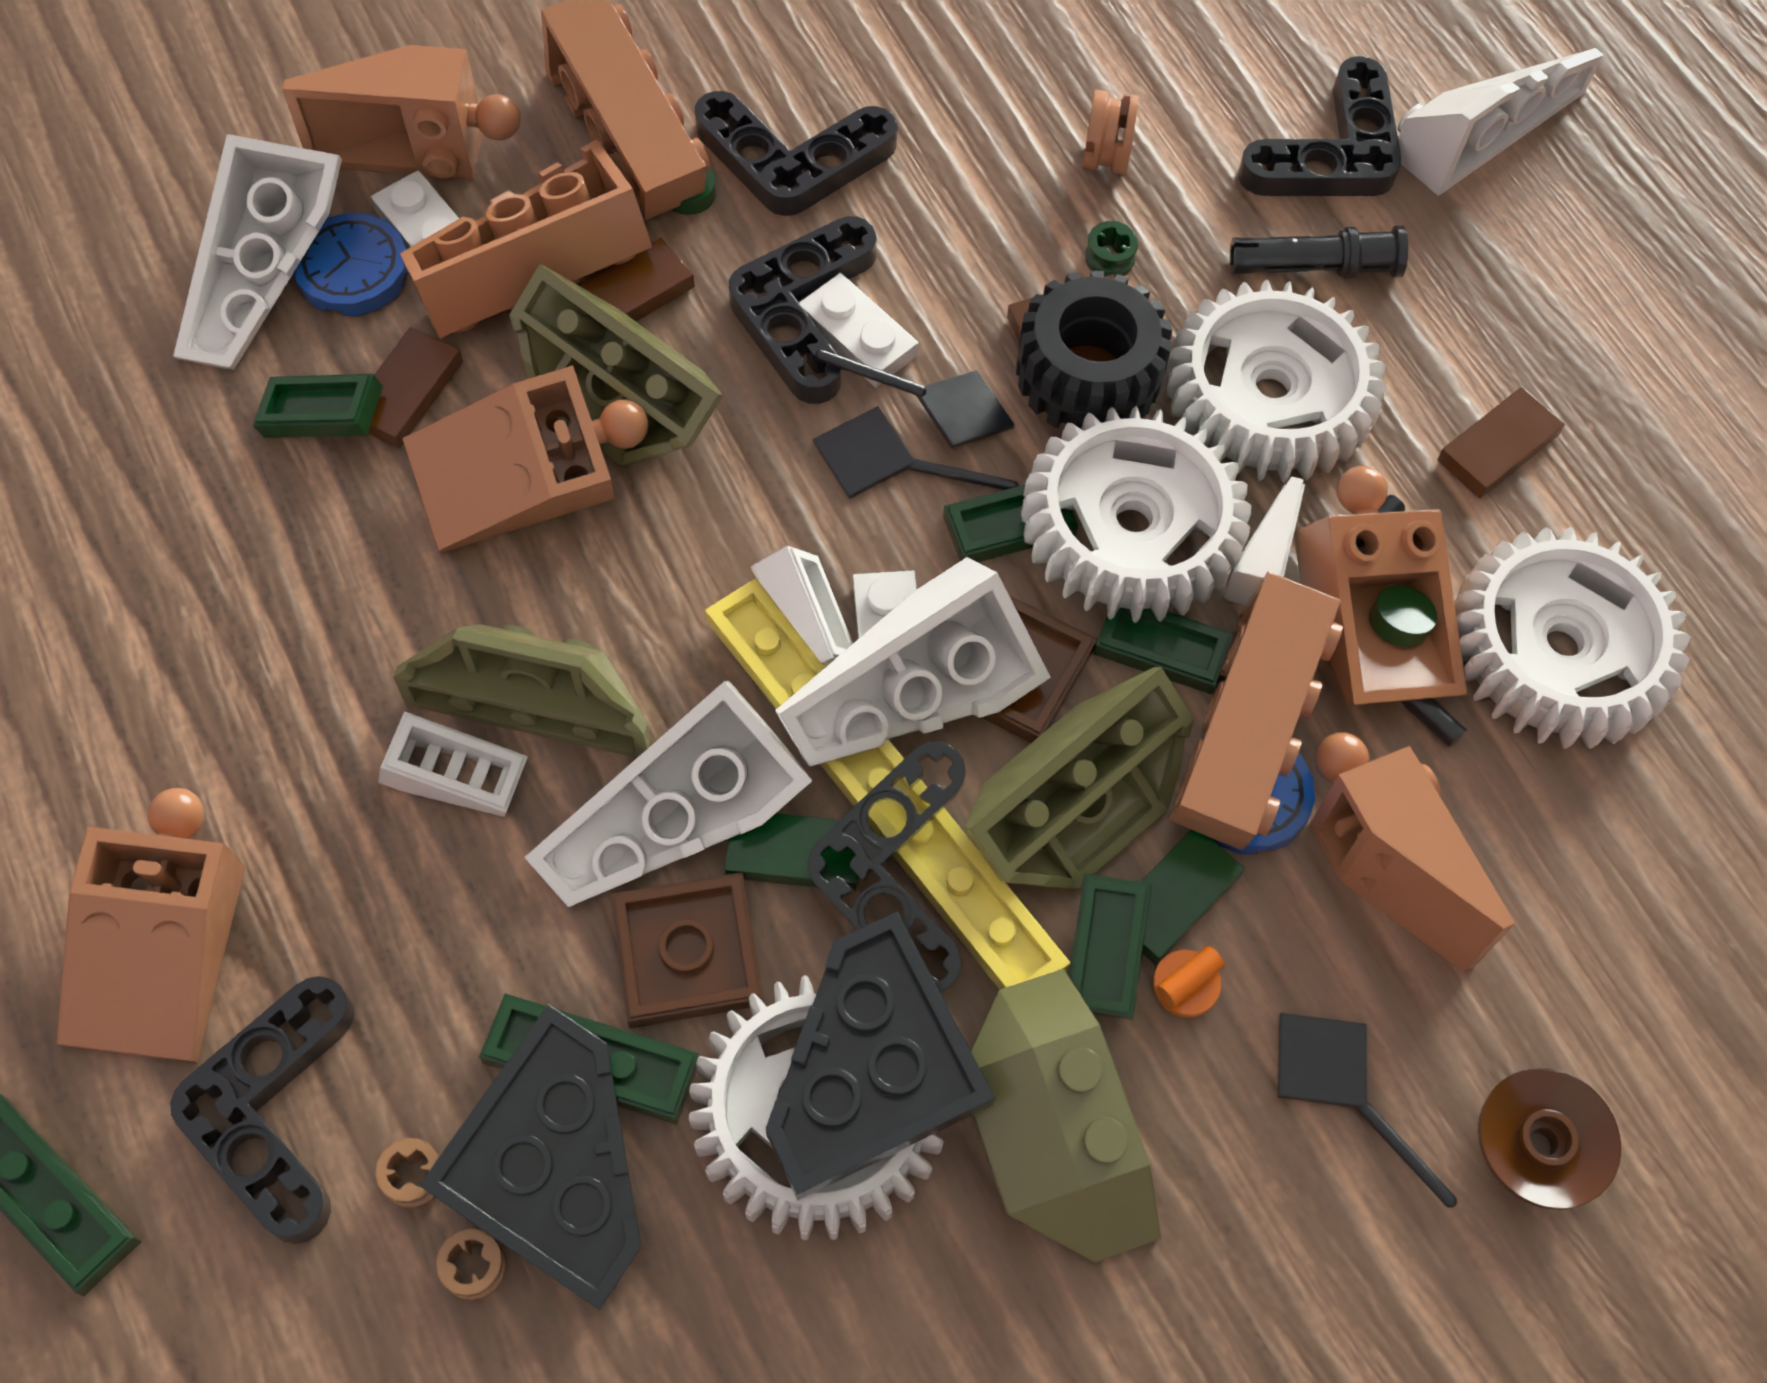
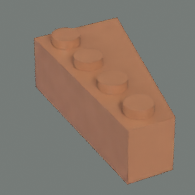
[541,0,710,221]
[400,139,652,338]
[1168,571,1343,850]

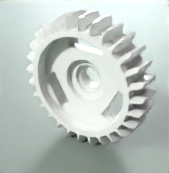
[1166,279,1387,483]
[1021,406,1252,623]
[1454,526,1691,749]
[689,975,944,1240]

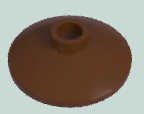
[1478,1068,1621,1210]

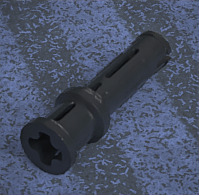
[1230,226,1408,279]

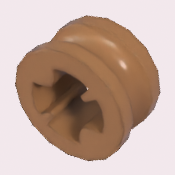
[375,1138,440,1209]
[436,1228,507,1301]

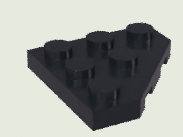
[766,911,995,1201]
[419,1004,642,1310]

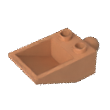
[282,45,521,179]
[402,365,648,554]
[1294,466,1467,706]
[1309,732,1516,972]
[57,788,246,1064]

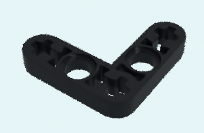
[1238,56,1401,196]
[695,91,898,216]
[729,216,877,404]
[807,741,966,992]
[170,976,354,1244]

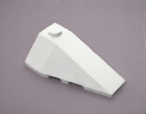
[1397,48,1603,196]
[173,134,342,370]
[775,557,1051,766]
[524,681,812,907]

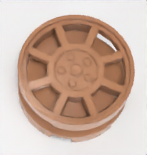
[1082,89,1139,175]

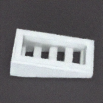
[1224,476,1305,606]
[751,546,853,665]
[378,711,528,817]

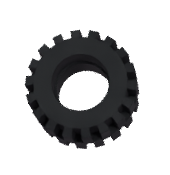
[1016,271,1173,430]

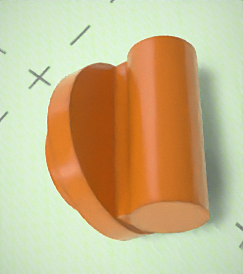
[1152,946,1225,1018]

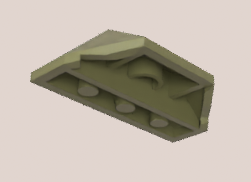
[509,264,723,466]
[393,624,652,758]
[964,667,1195,890]
[971,969,1161,1262]

